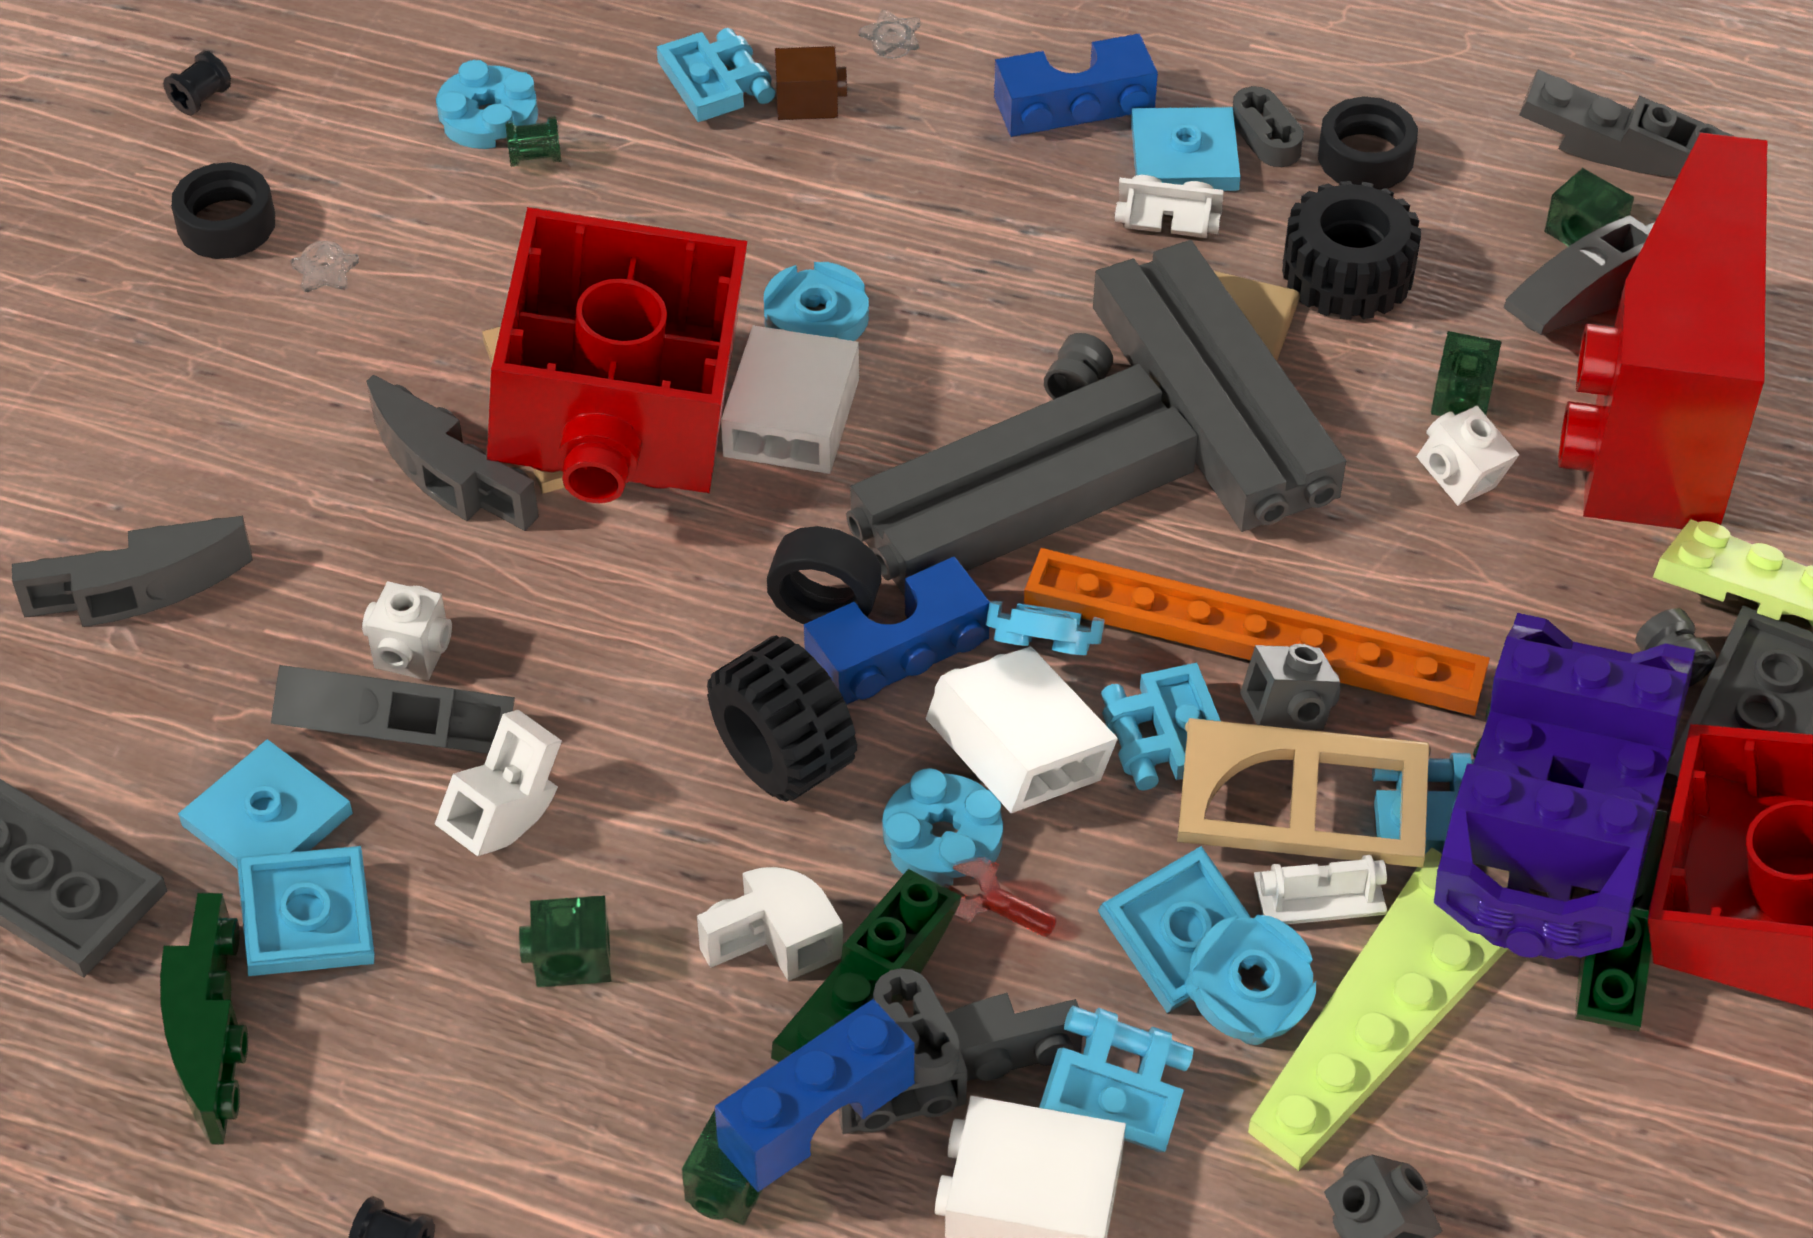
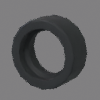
[1318,96,1418,190]
[171,162,275,259]
[767,526,882,624]

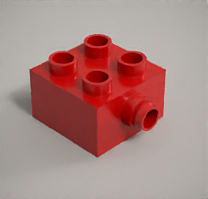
[487,207,748,503]

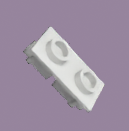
[1115,175,1223,238]
[1254,855,1387,925]

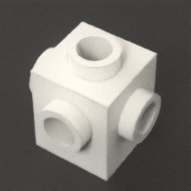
[1416,406,1519,506]
[362,581,452,681]

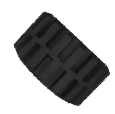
[1282,181,1421,320]
[707,635,857,802]

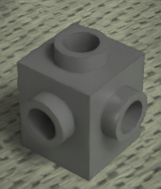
[1240,644,1340,730]
[1324,1154,1443,1238]

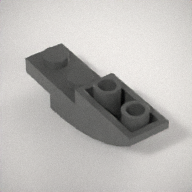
[1519,69,1734,177]
[1504,215,1655,335]
[366,374,539,531]
[12,516,253,627]
[271,665,515,754]
[839,993,1082,1134]

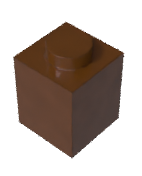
[775,46,847,120]

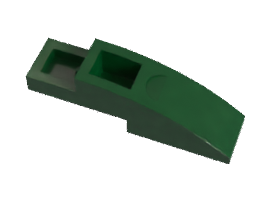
[1575,810,1667,1032]
[771,869,961,1062]
[160,893,248,1145]

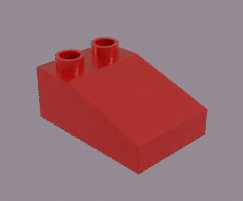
[1558,133,1768,529]
[1648,724,1813,1009]

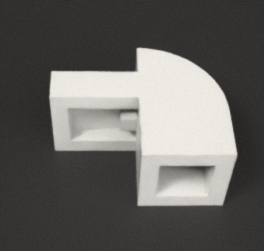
[435,710,562,856]
[697,867,843,981]

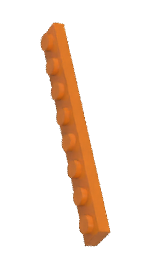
[1024,548,1490,716]

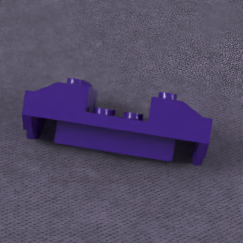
[1434,613,1695,960]

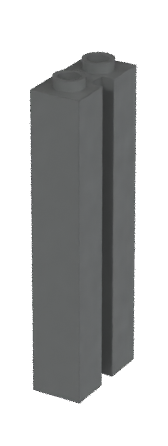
[1093,240,1346,532]
[846,364,1198,596]

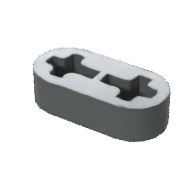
[1233,86,1304,167]
[873,968,960,1086]

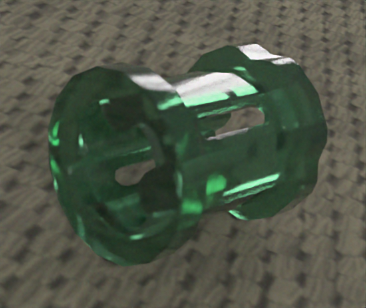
[505,116,562,167]

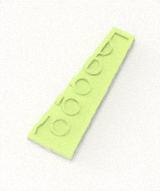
[1653,519,1813,626]
[1248,848,1508,1171]

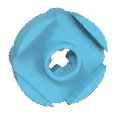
[436,60,538,149]
[764,262,869,341]
[986,601,1105,655]
[882,768,1003,886]
[1186,914,1316,1045]

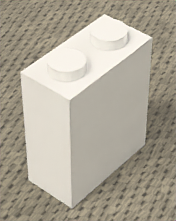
[721,325,859,474]
[926,646,1118,813]
[935,1096,1126,1238]

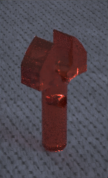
[943,857,1057,937]

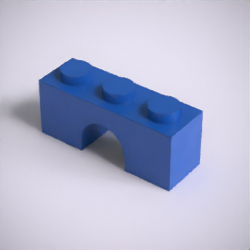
[994,33,1158,137]
[804,556,990,705]
[715,999,914,1192]

